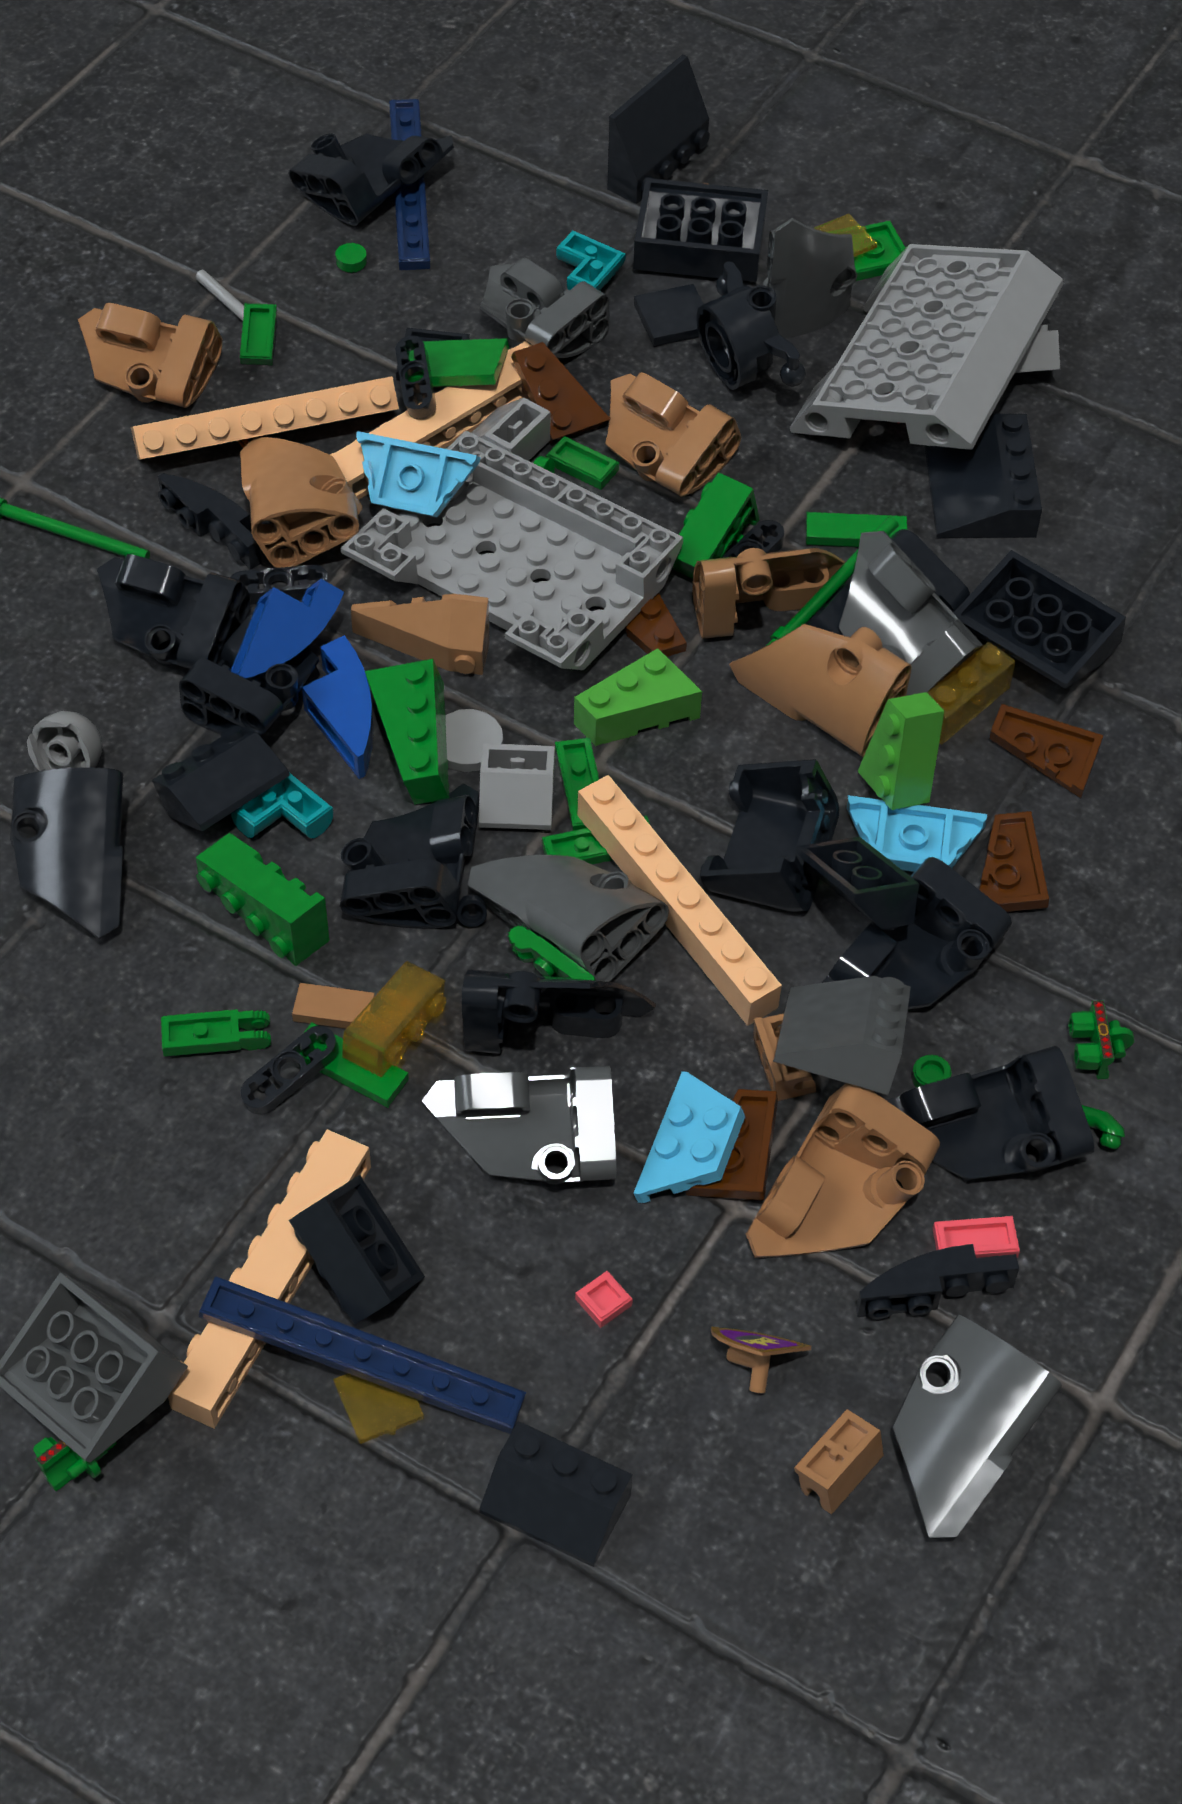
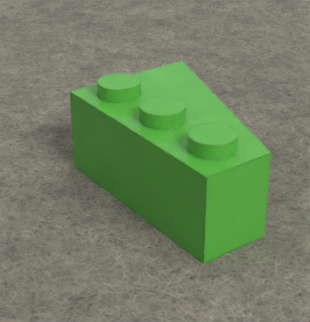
[574,648,702,746]
[858,692,944,810]

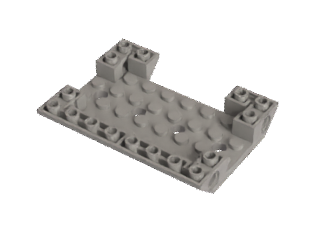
[790,244,1064,449]
[341,430,683,670]

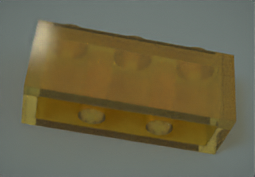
[927,642,1015,745]
[342,961,447,1077]

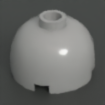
[27,711,102,771]

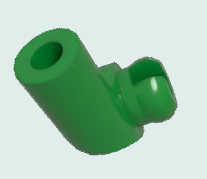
[1082,1105,1125,1149]

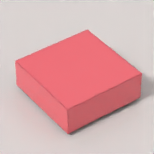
[575,1271,633,1328]

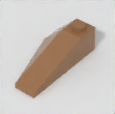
[351,594,490,675]

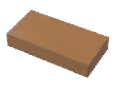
[292,983,375,1032]

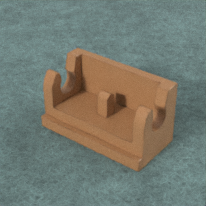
[754,1014,816,1101]
[794,1409,884,1515]

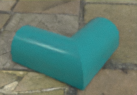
[556,230,626,291]
[230,773,333,838]

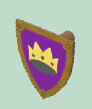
[711,1327,811,1393]

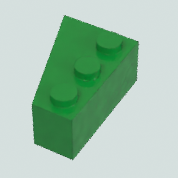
[672,472,760,579]

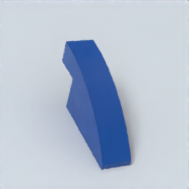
[231,579,344,682]
[302,635,374,779]

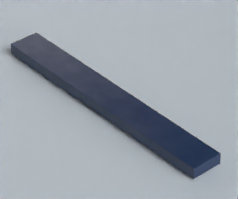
[389,99,430,270]
[199,1276,526,1434]

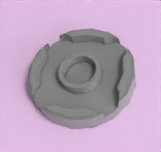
[445,709,503,772]

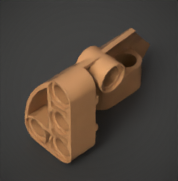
[78,303,222,408]
[605,372,741,497]
[240,437,363,568]
[692,548,845,639]
[729,624,912,757]
[746,1083,940,1258]

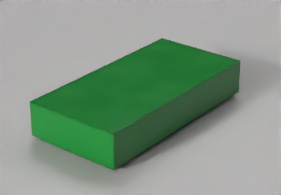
[240,303,277,365]
[546,436,619,490]

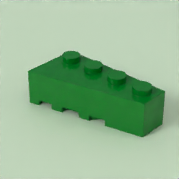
[365,659,449,805]
[196,833,330,966]

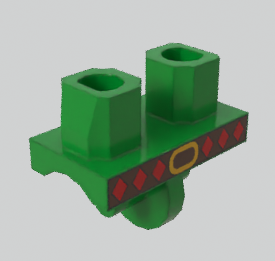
[1068,1000,1134,1080]
[33,1437,117,1491]

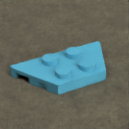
[356,431,481,518]
[847,795,987,872]
[633,1072,745,1203]

